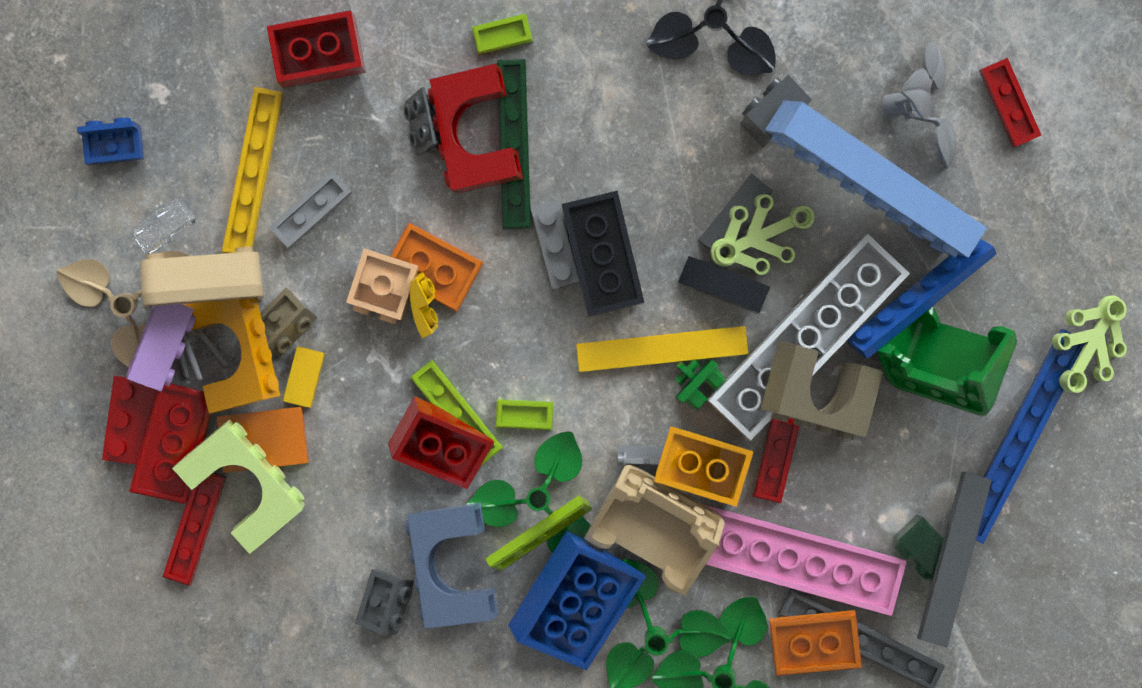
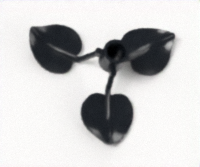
[647,0,776,75]

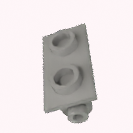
[617,445,664,475]

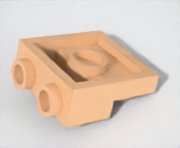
[346,248,419,324]

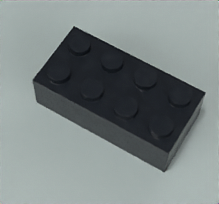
[562,190,645,317]

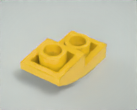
[410,272,439,338]

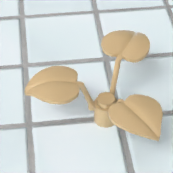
[57,251,190,367]

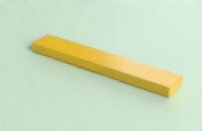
[221,87,284,254]
[576,326,748,372]

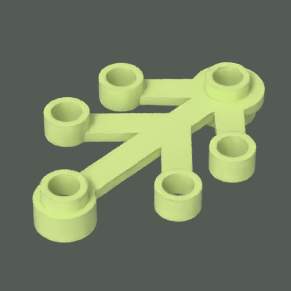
[711,194,815,275]
[1052,295,1127,393]

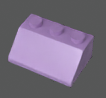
[126,304,196,391]

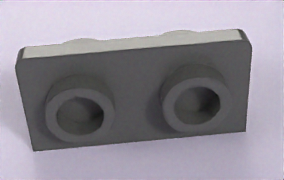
[355,569,413,635]

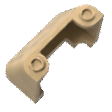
[584,465,724,596]

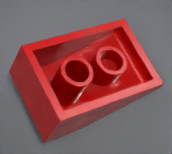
[388,396,494,489]

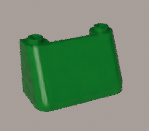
[877,307,1017,416]

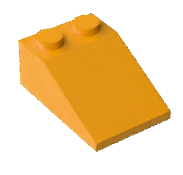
[654,426,753,507]

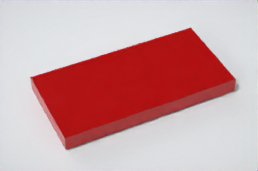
[128,383,211,504]

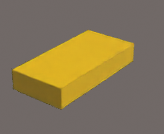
[283,346,326,408]

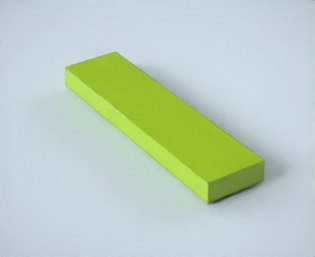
[410,360,504,465]
[485,495,592,571]

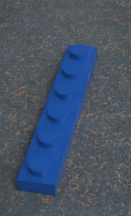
[847,239,997,359]

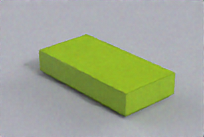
[471,13,533,56]
[495,399,554,430]

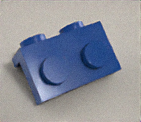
[77,117,144,166]

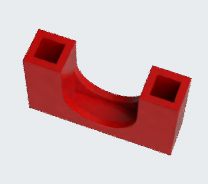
[428,64,523,194]

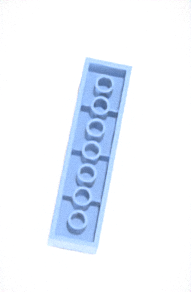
[765,100,987,258]

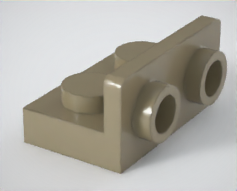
[261,288,317,358]

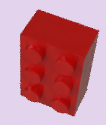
[266,10,366,89]

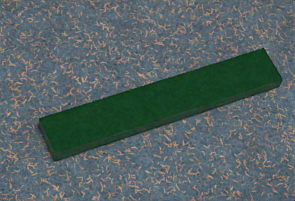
[497,59,531,230]

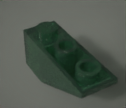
[892,515,960,602]

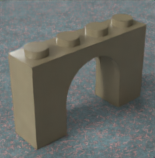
[761,341,883,440]

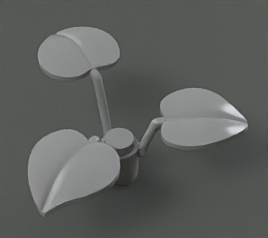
[882,40,956,169]

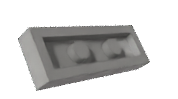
[269,170,353,249]
[530,200,580,290]

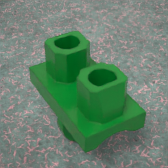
[675,359,726,410]

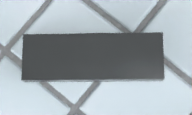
[698,173,773,256]

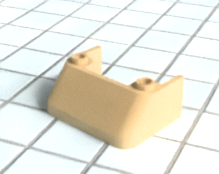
[140,247,264,311]

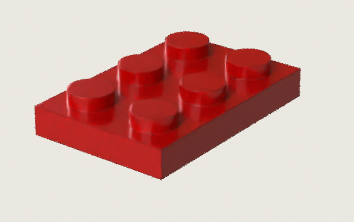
[102,376,156,464]

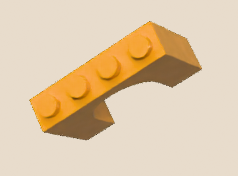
[183,298,280,414]

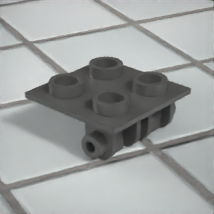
[404,87,441,156]

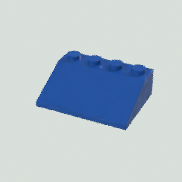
[508,531,646,670]

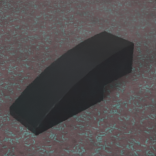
[678,256,770,314]

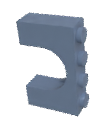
[406,503,498,629]

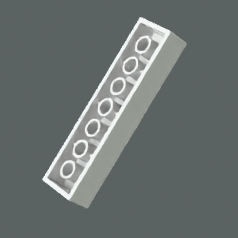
[706,234,910,441]

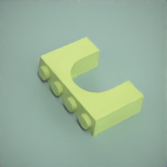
[172,419,305,554]

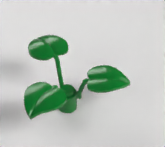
[466,431,590,553]
[606,558,731,688]
[651,597,770,688]

